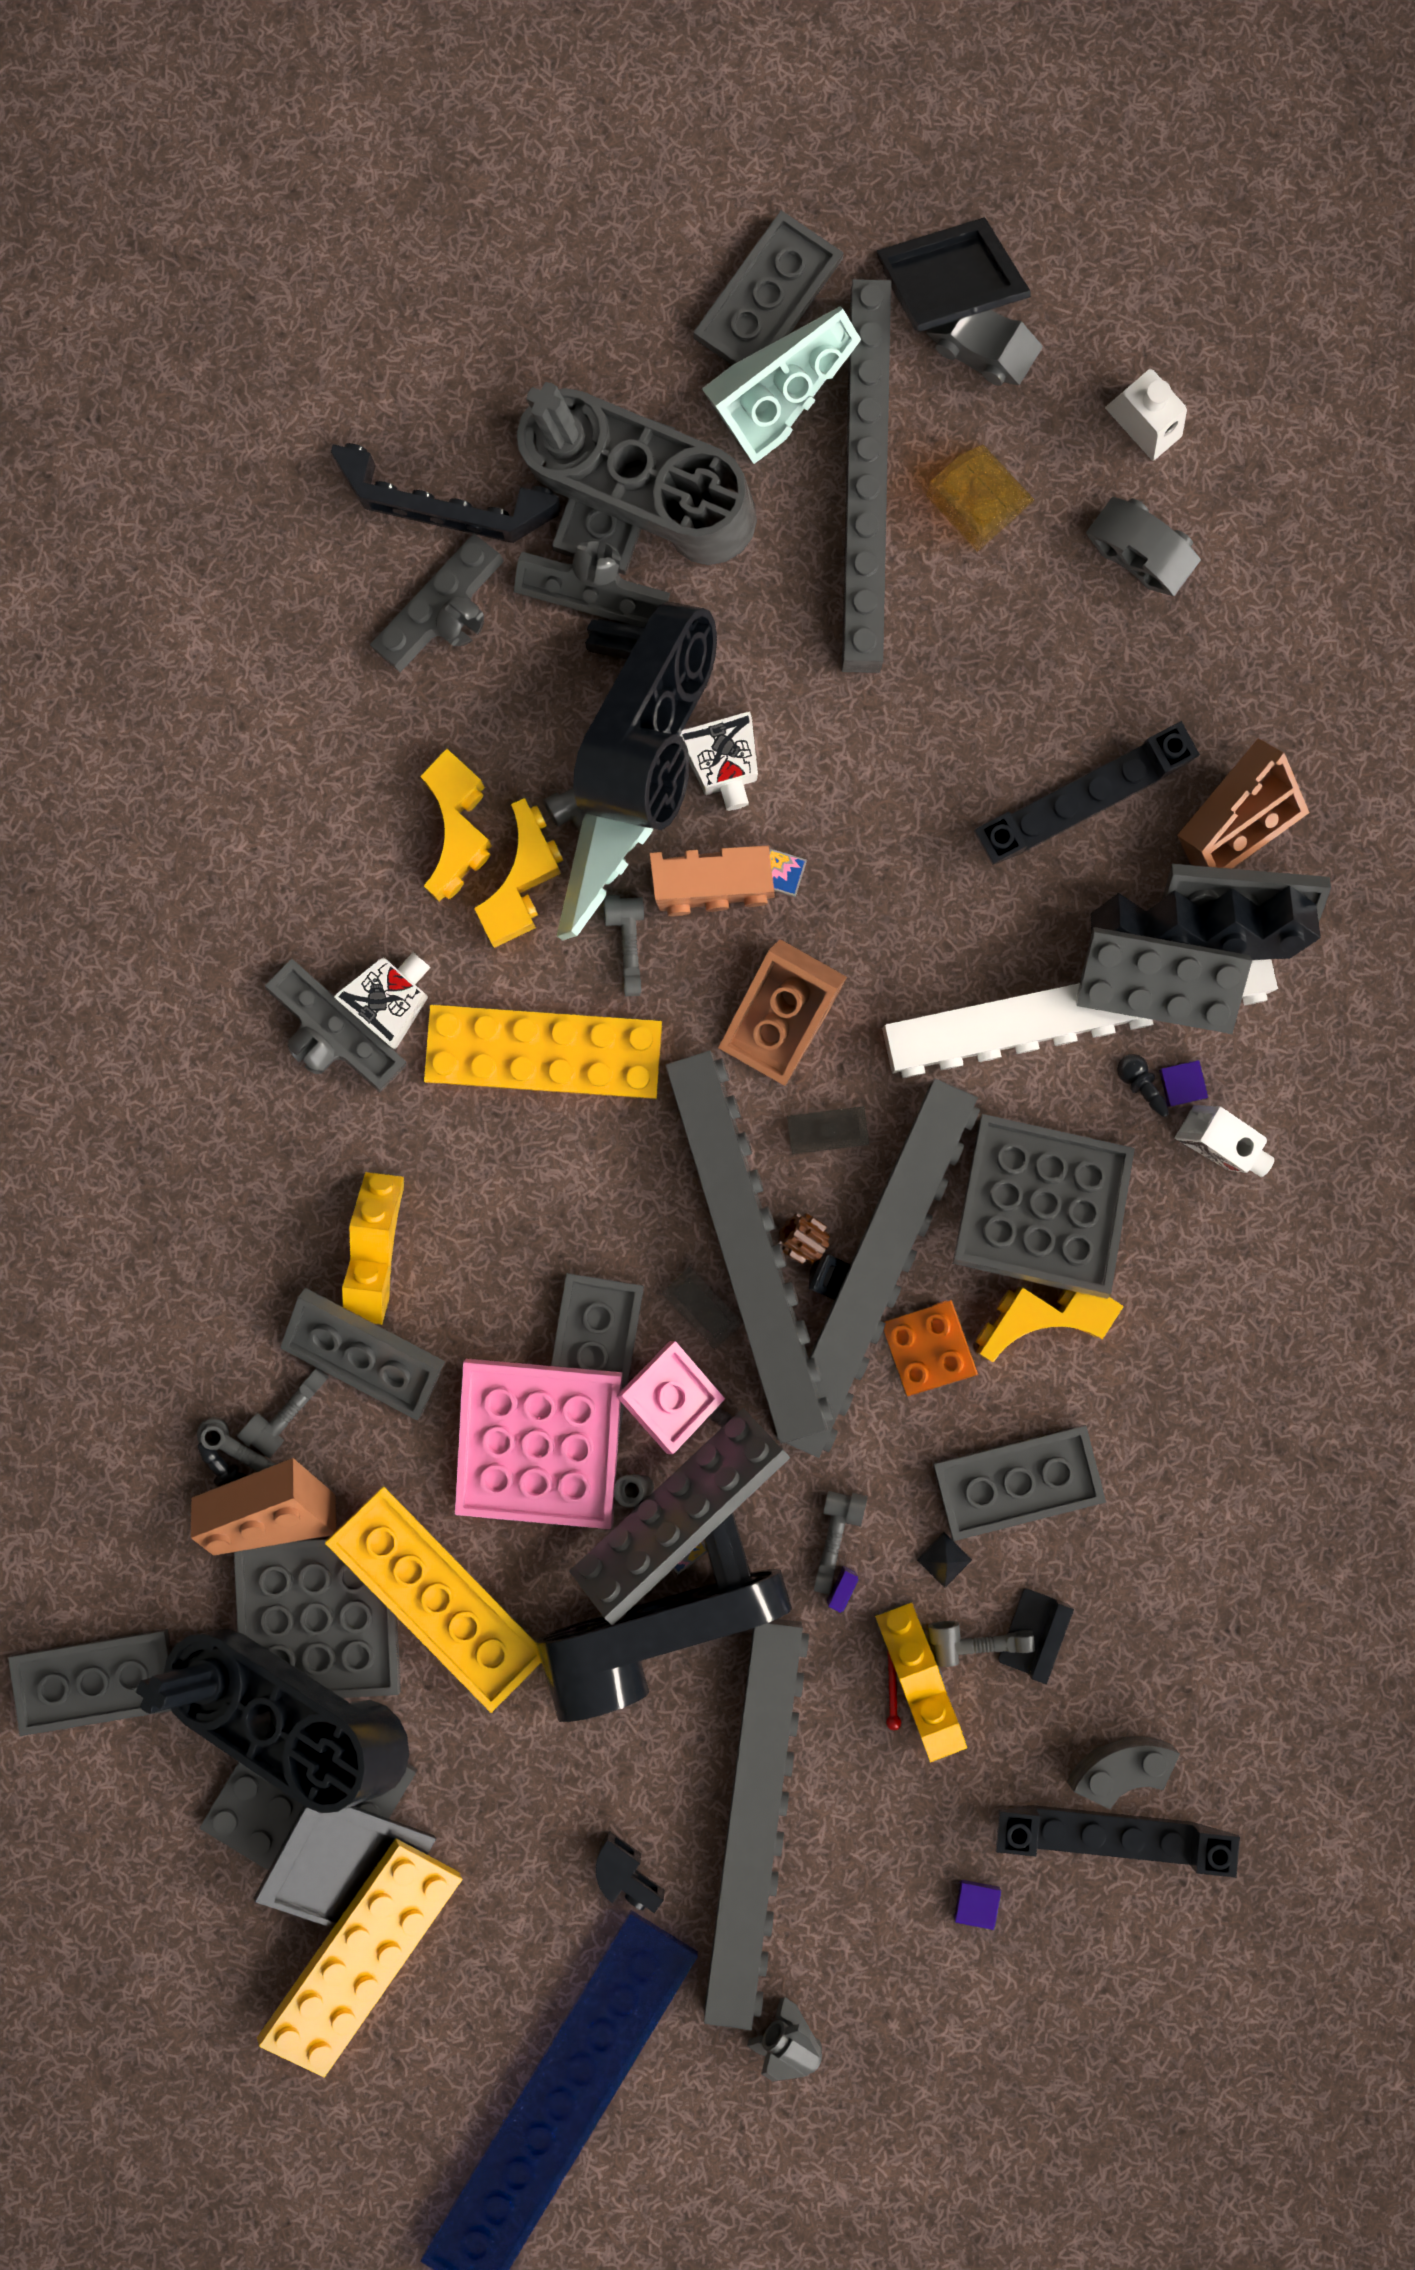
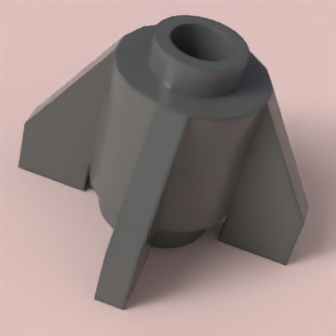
[747,1997,822,2082]

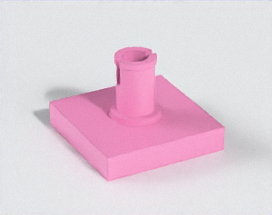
[616,1341,725,1454]

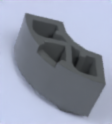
[926,310,1043,386]
[1086,496,1201,596]
[1067,1736,1180,1809]

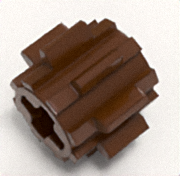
[778,1213,830,1264]

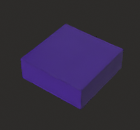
[1159,1060,1208,1107]
[827,1566,859,1613]
[954,1879,1001,1930]

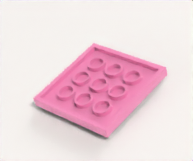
[455,1359,623,1529]

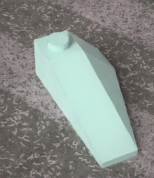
[702,306,861,464]
[557,814,653,941]

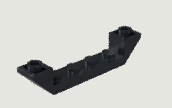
[331,443,560,543]
[974,721,1200,865]
[995,1805,1240,1878]

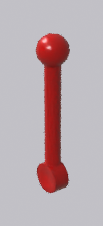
[886,1649,902,1731]

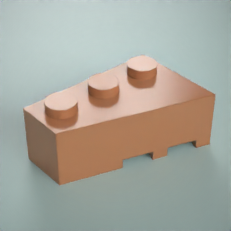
[1177,738,1310,869]
[650,846,775,916]
[191,1458,336,1556]

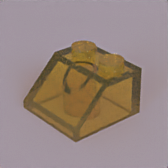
[926,444,1034,552]

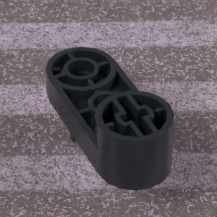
[573,601,717,831]
[536,1513,792,1722]
[136,1628,409,1813]

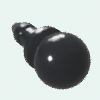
[1117,1054,1169,1117]
[197,1442,247,1486]

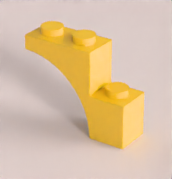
[420,749,492,902]
[474,798,564,948]
[342,1172,404,1325]
[975,1287,1124,1362]
[875,1603,967,1762]

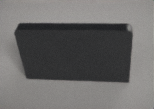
[998,1588,1074,1685]

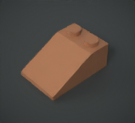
[718,939,847,1086]

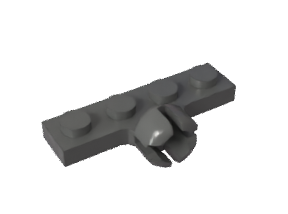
[370,533,504,673]
[514,540,670,628]
[265,959,406,1093]

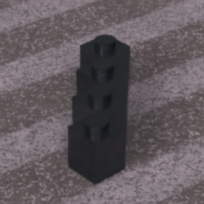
[1090,885,1321,960]

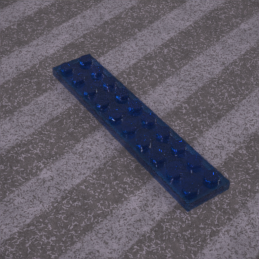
[420,1910,698,2270]

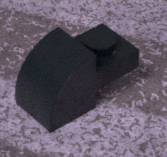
[596,1831,665,1914]

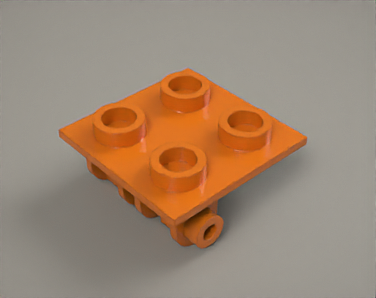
[884,1300,978,1397]

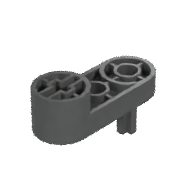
[517,382,757,565]

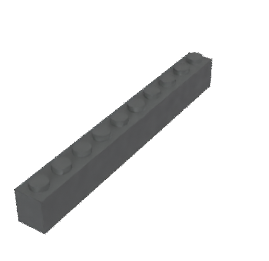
[842,279,891,673]
[666,1050,834,1444]
[775,1078,980,1458]
[704,1619,809,2030]

